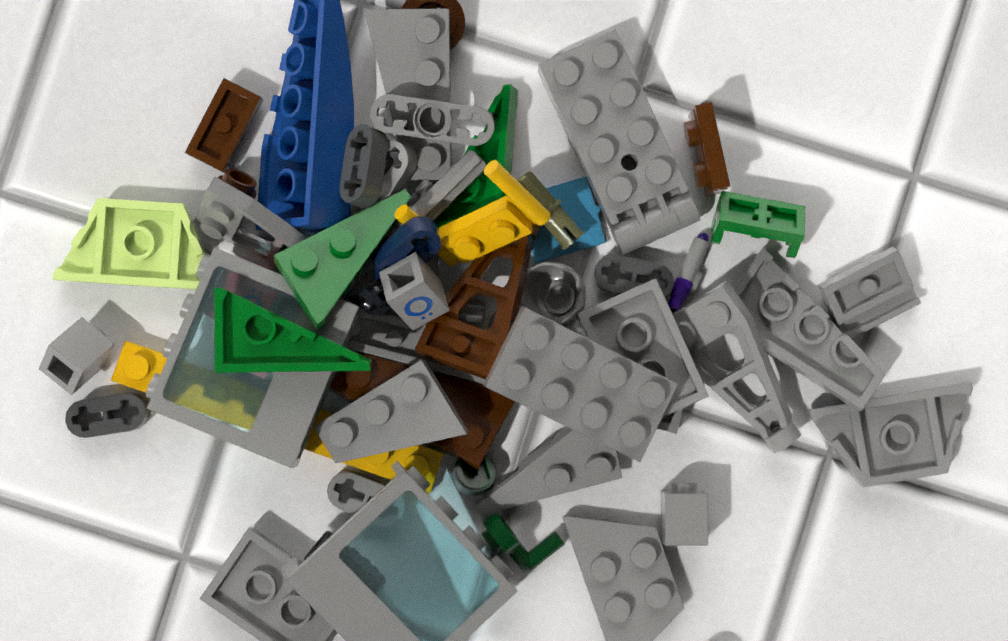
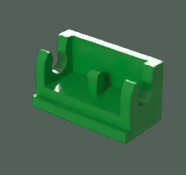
[711,191,806,258]

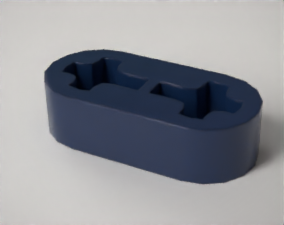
[373,217,441,285]

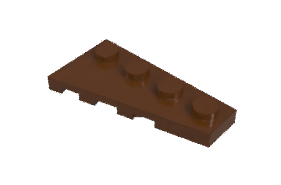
[329,352,515,469]

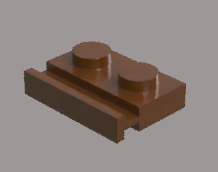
[683,102,730,197]

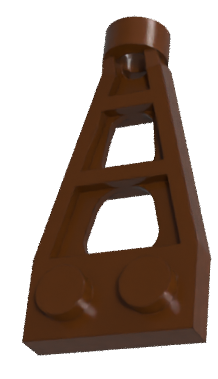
[415,224,542,380]

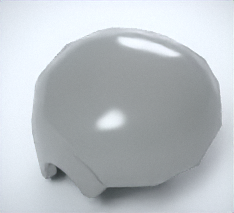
[520,261,586,326]

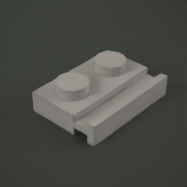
[818,247,921,339]

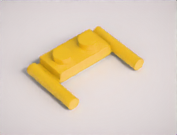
[394,160,551,266]

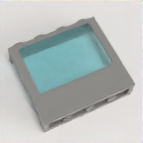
[146,247,362,468]
[282,461,517,641]

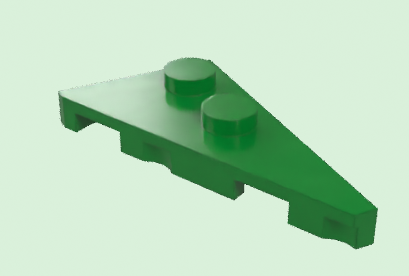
[434,84,518,229]
[274,189,411,330]
[214,287,371,373]

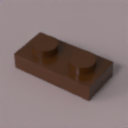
[185,78,263,173]

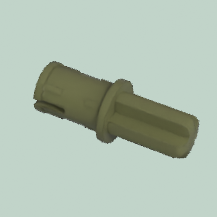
[517,171,585,250]

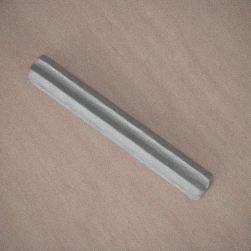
[359,150,486,282]

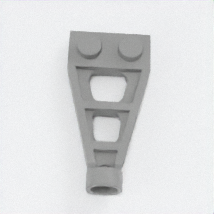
[193,177,359,301]
[672,280,801,453]

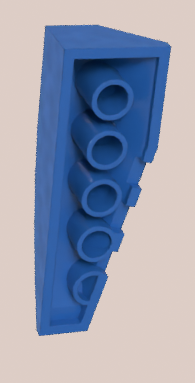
[255,0,354,234]

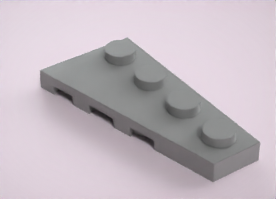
[364,9,451,180]
[734,247,885,412]

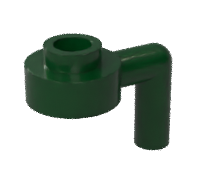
[481,511,565,572]

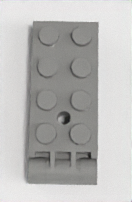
[538,30,700,255]

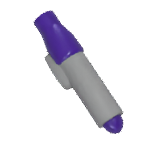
[668,232,710,311]

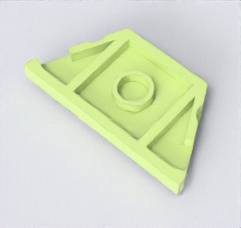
[53,198,218,290]

